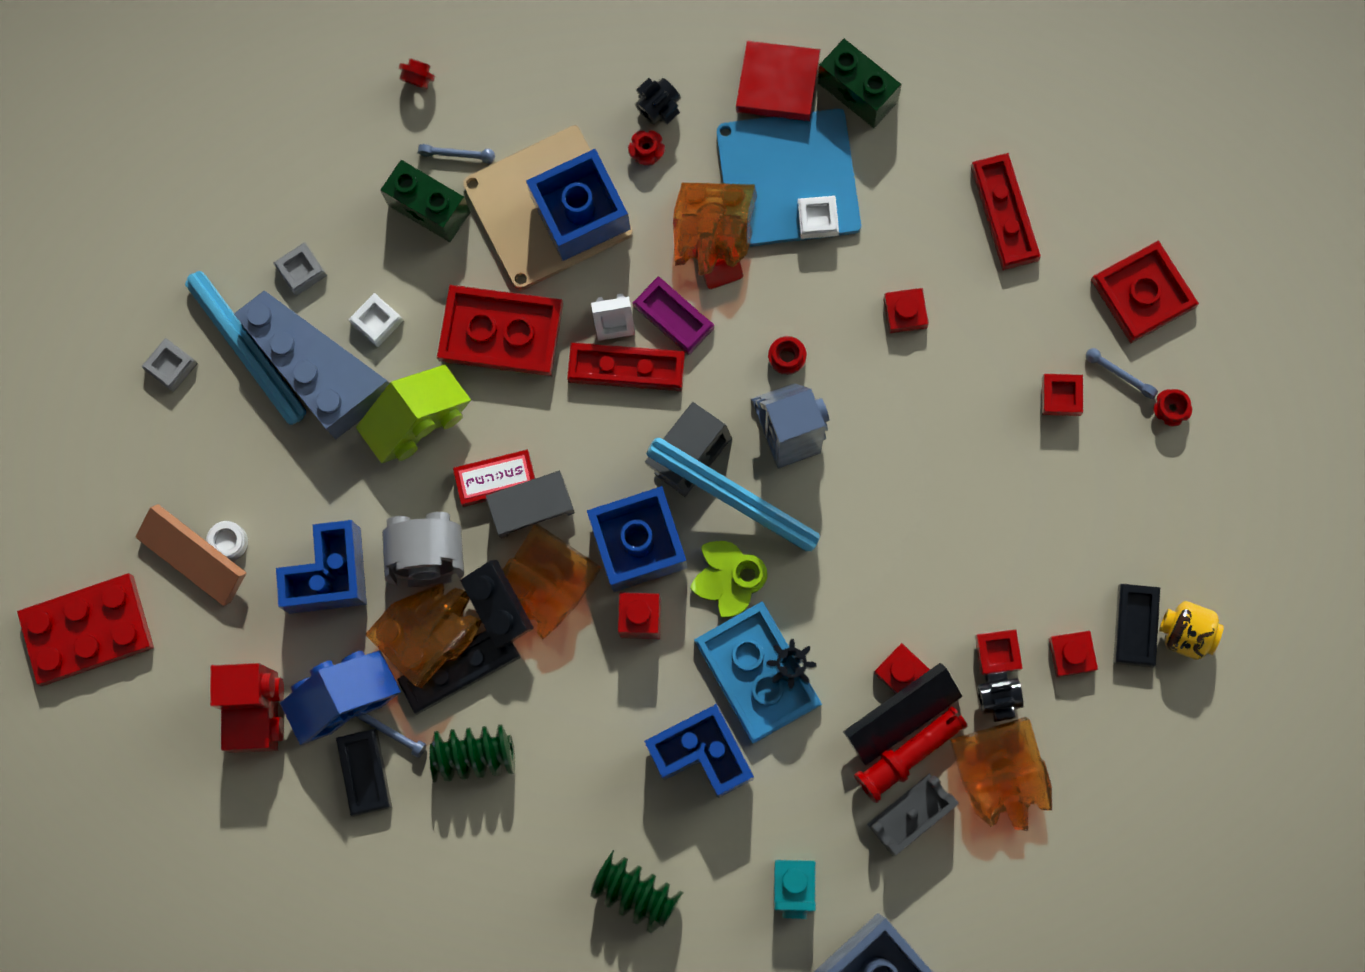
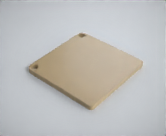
[463,125,633,290]

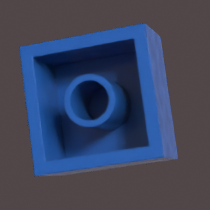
[526,149,631,261]
[586,486,688,592]

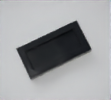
[1113,584,1160,668]
[336,729,392,817]

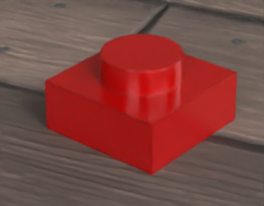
[884,288,929,334]
[1042,374,1083,416]
[975,629,1023,676]
[1049,630,1098,678]
[874,643,930,694]

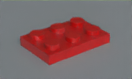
[437,285,563,376]
[17,573,154,686]

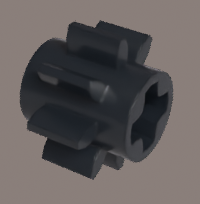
[635,78,681,125]
[766,639,817,691]
[977,671,1024,722]

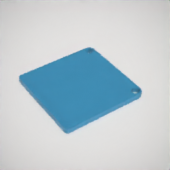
[717,108,861,248]

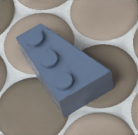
[751,383,830,469]

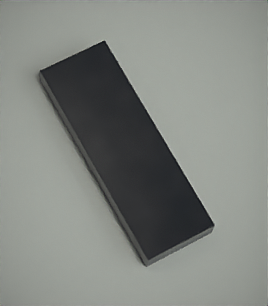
[397,630,521,715]
[843,663,963,766]

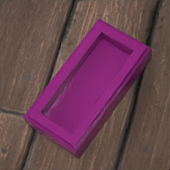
[633,276,715,355]

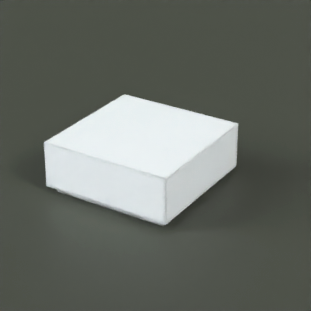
[797,196,839,239]
[348,293,404,348]

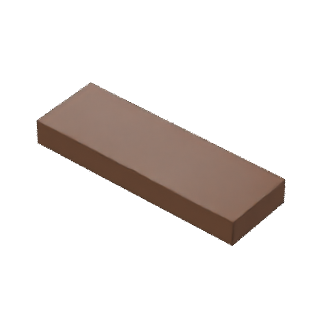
[135,504,247,606]

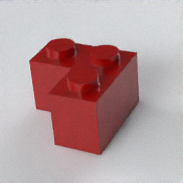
[210,663,284,753]

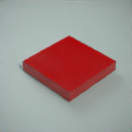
[736,41,820,121]
[1091,240,1199,344]

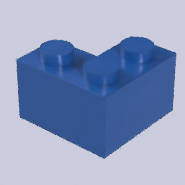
[276,520,367,614]
[280,650,401,745]
[644,704,754,798]

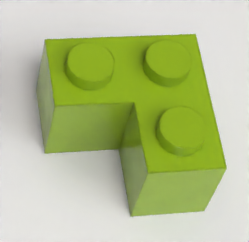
[355,365,471,464]

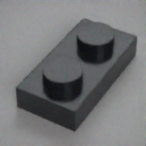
[460,560,534,649]

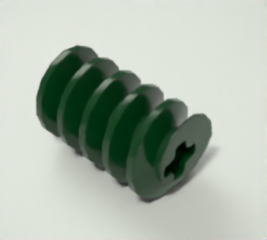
[430,724,515,782]
[591,850,684,933]

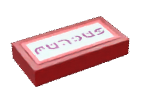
[453,449,536,507]

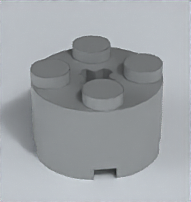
[382,512,464,587]

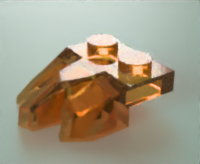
[673,182,757,276]
[502,524,602,639]
[365,583,482,688]
[950,717,1052,831]

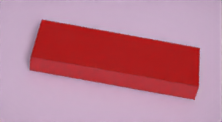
[971,153,1041,270]
[567,342,685,392]

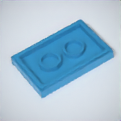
[694,601,822,744]

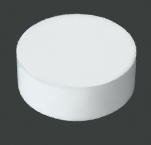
[206,521,248,561]

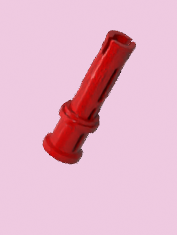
[854,706,968,804]

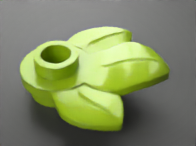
[690,541,767,618]

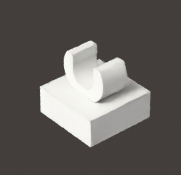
[591,294,636,341]

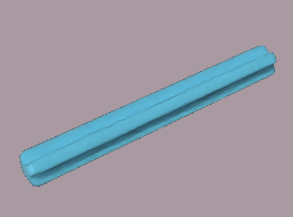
[185,271,306,425]
[646,438,820,551]

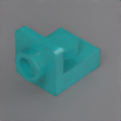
[774,860,816,919]

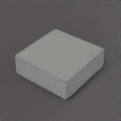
[273,242,327,296]
[141,338,198,392]

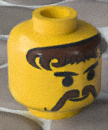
[1159,601,1224,660]

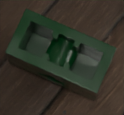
[818,38,902,128]
[380,160,471,242]

